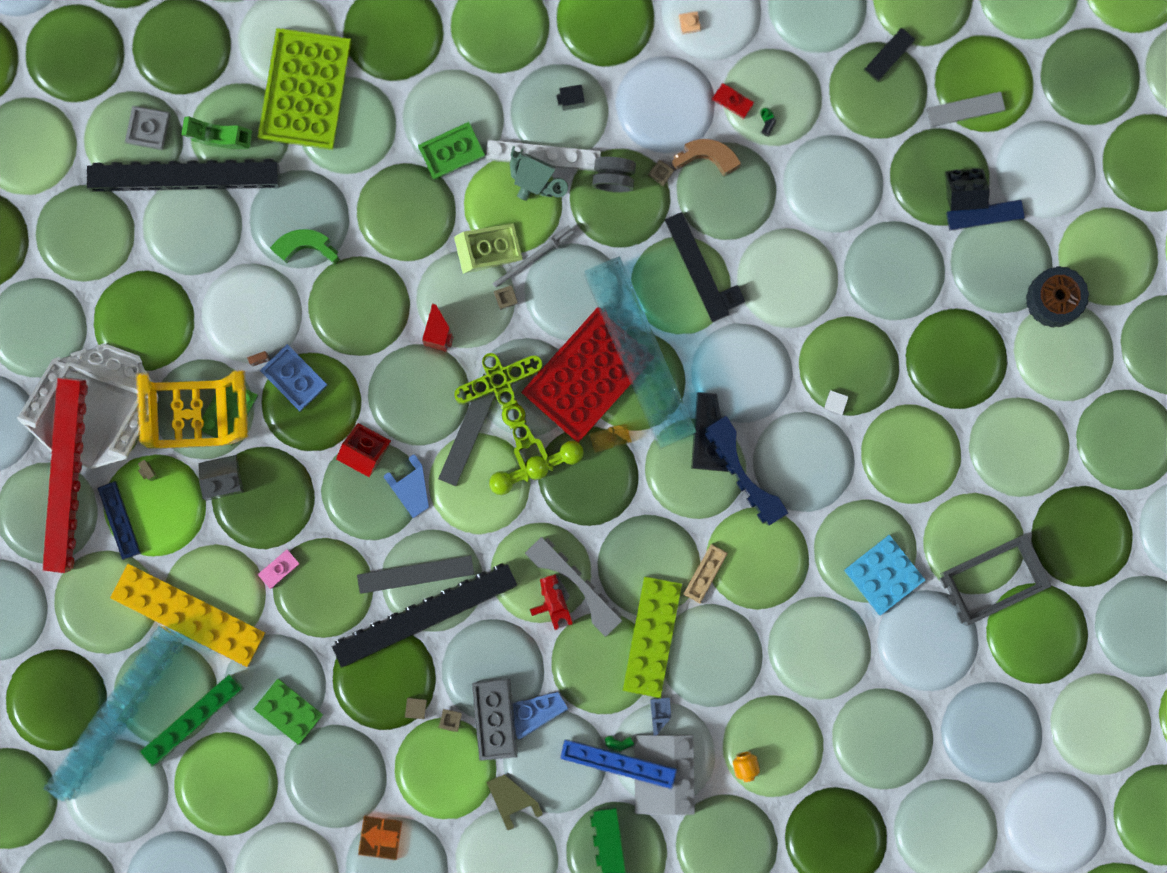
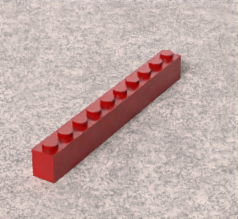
[42,377,88,573]

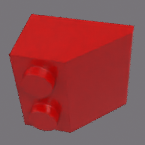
[422,303,454,352]
[336,423,391,478]

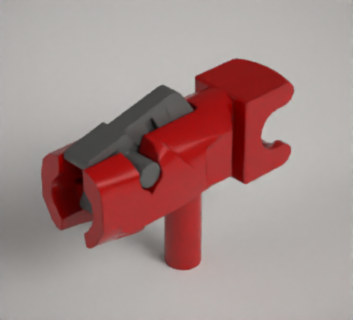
[530,574,573,630]

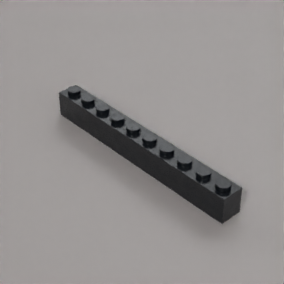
[87,159,280,192]
[331,563,518,668]

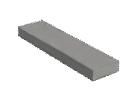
[926,92,1005,127]

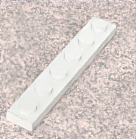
[486,140,601,171]

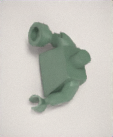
[509,146,568,201]

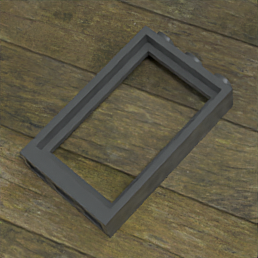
[939,534,1052,626]

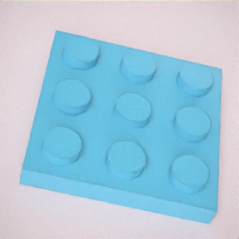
[844,535,925,616]

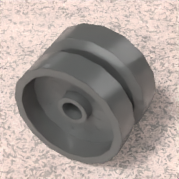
[592,157,636,193]

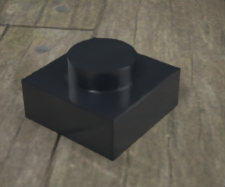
[720,285,745,310]

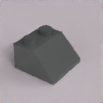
[198,455,244,501]

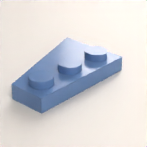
[513,692,568,740]

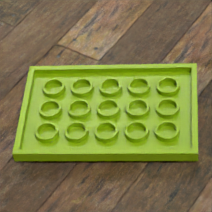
[258,28,351,150]

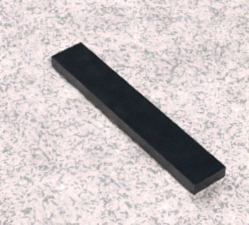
[664,212,730,323]

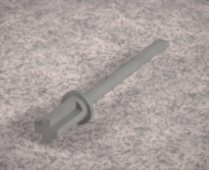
[493,225,575,288]

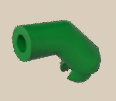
[605,735,634,752]

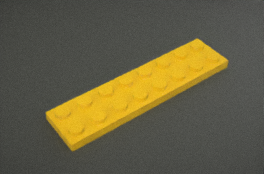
[110,564,265,667]

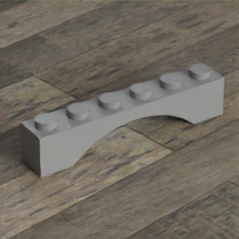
[525,537,622,637]

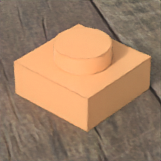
[679,11,701,34]

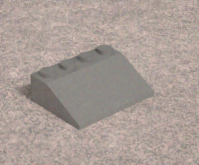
[634,735,694,815]

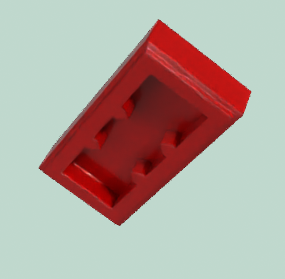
[712,83,754,119]

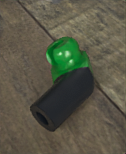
[760,107,776,137]

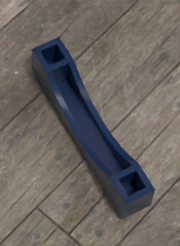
[705,415,788,526]

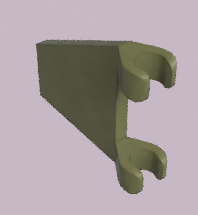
[487,775,543,830]

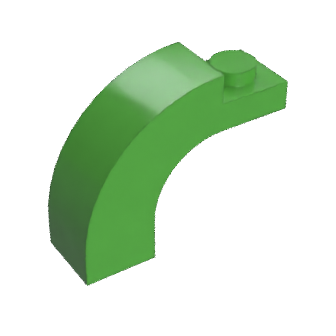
[181,116,252,149]
[270,229,340,265]

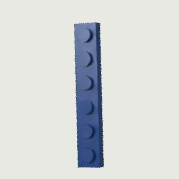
[560,739,677,789]

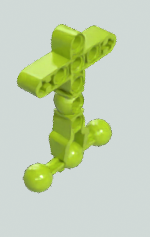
[454,353,584,495]

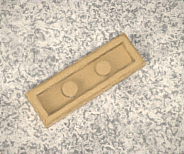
[683,544,728,604]

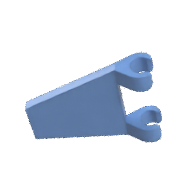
[384,455,429,518]

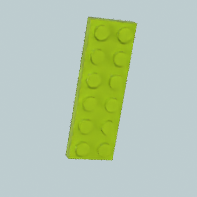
[622,577,682,698]

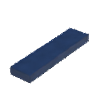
[946,200,1025,231]
[97,481,142,560]

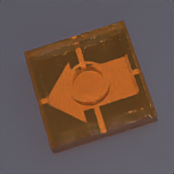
[358,815,403,860]

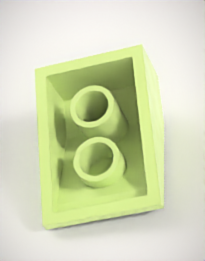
[454,223,523,274]

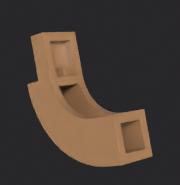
[672,139,741,177]

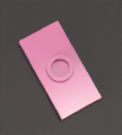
[258,549,300,589]

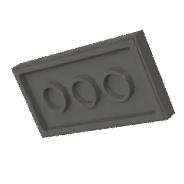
[472,679,518,761]

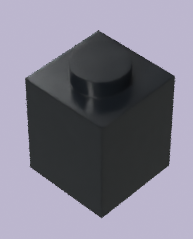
[556,84,585,111]

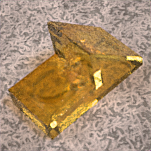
[590,424,632,453]

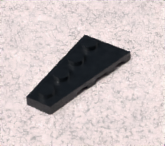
[691,392,729,472]

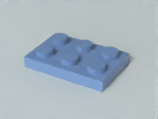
[260,344,328,412]

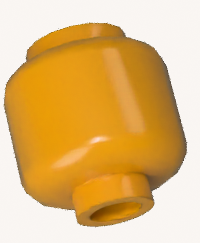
[733,752,760,782]

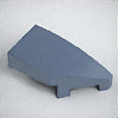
[650,697,671,736]

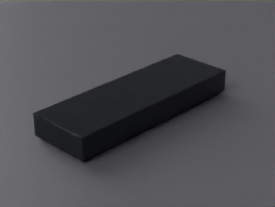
[864,27,916,82]

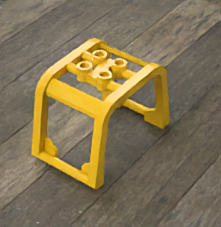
[137,371,248,449]

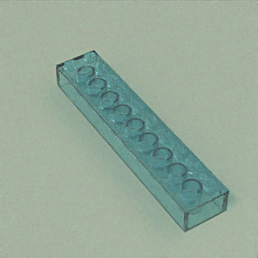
[584,256,696,450]
[44,626,184,802]

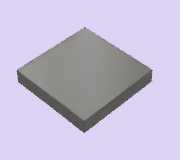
[125,106,170,150]

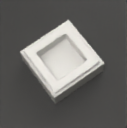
[824,390,848,415]

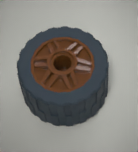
[1026,266,1089,328]

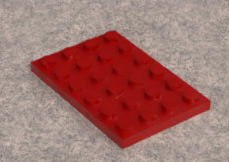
[521,307,654,443]

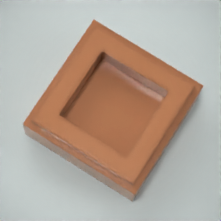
[247,351,270,366]

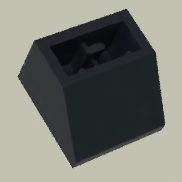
[945,168,990,211]

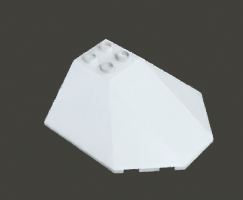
[18,343,159,469]

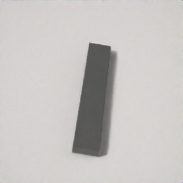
[438,374,501,487]
[357,556,474,594]

